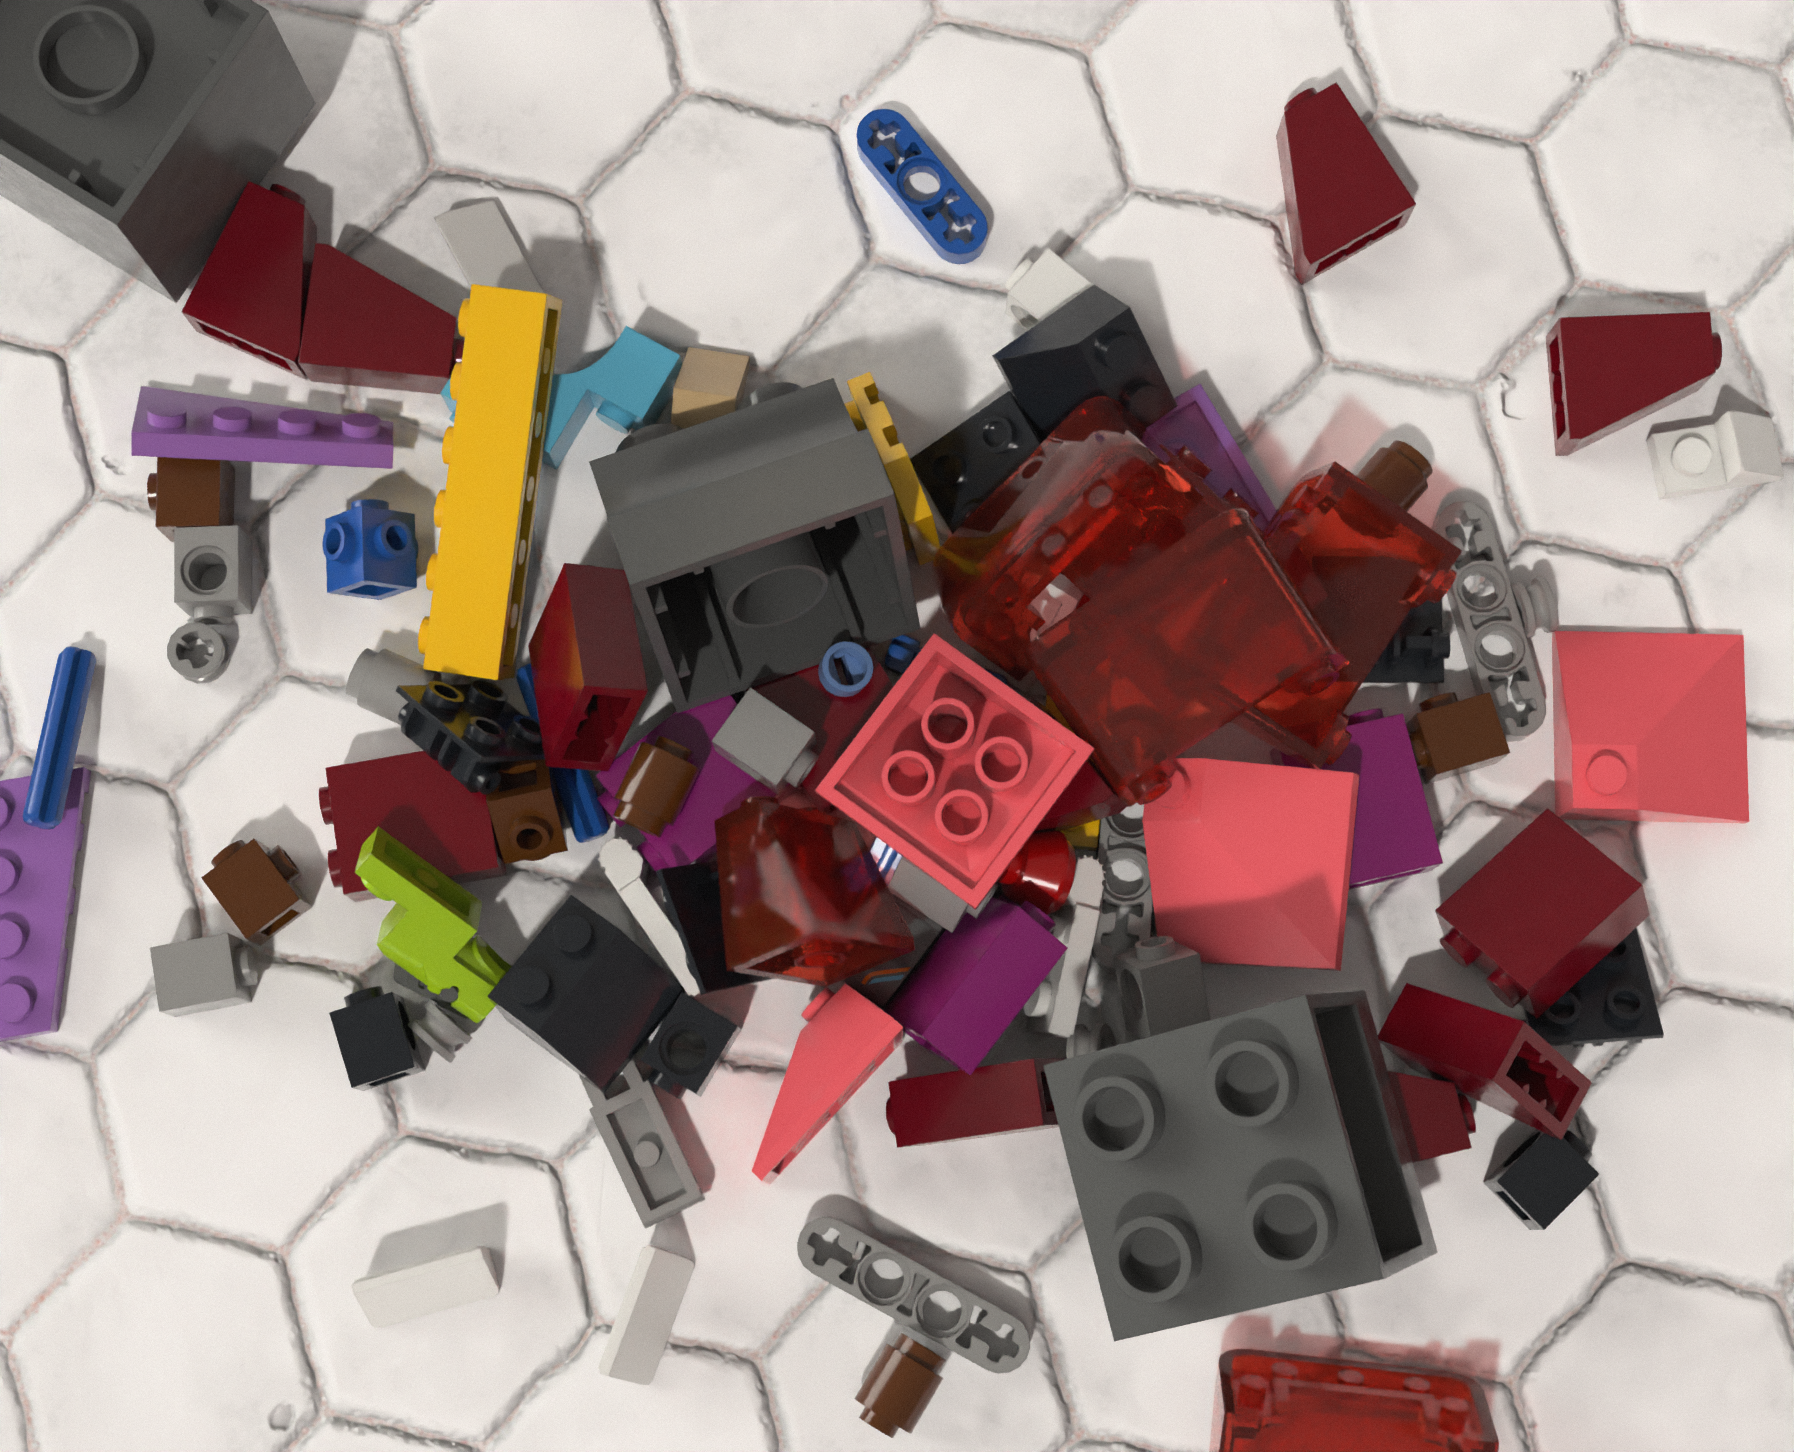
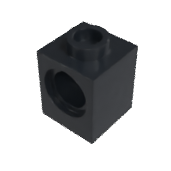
[329,986,425,1091]
[640,992,741,1100]
[1483,1129,1599,1230]

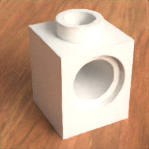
[1005,248,1093,331]

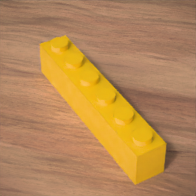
[418,284,563,680]

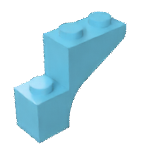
[440,326,682,470]

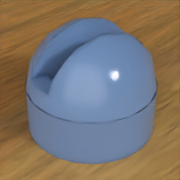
[818,642,873,697]

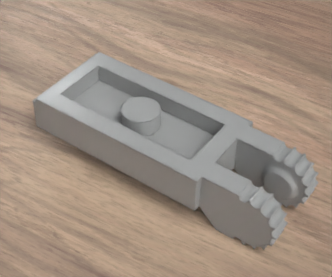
[579,1057,706,1229]

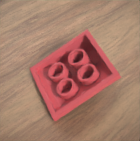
[1552,631,1749,824]
[815,633,1095,910]
[1142,758,1359,971]
[751,983,903,1184]

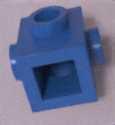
[322,499,419,600]

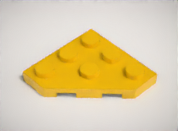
[845,372,943,565]

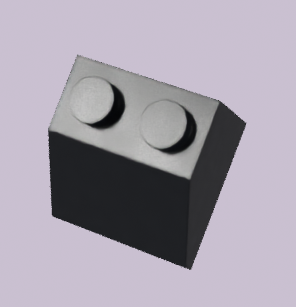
[992,284,1178,456]
[487,895,686,1093]

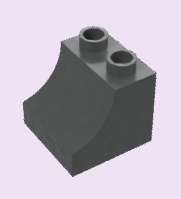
[589,378,921,713]

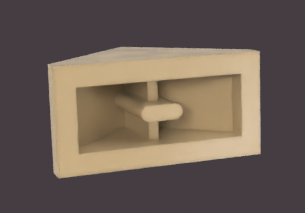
[671,347,750,429]

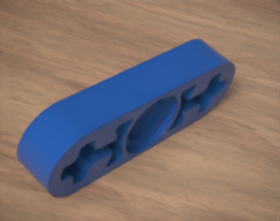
[856,109,988,264]

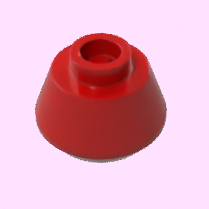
[997,830,1076,915]

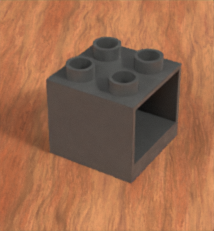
[0,0,316,303]
[1043,990,1438,1342]

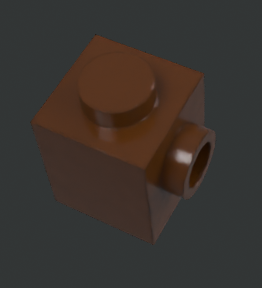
[147,457,235,542]
[1406,692,1510,784]
[486,759,568,864]
[201,838,312,946]

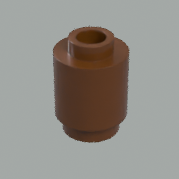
[1341,440,1433,535]
[613,736,700,838]
[854,1332,946,1438]

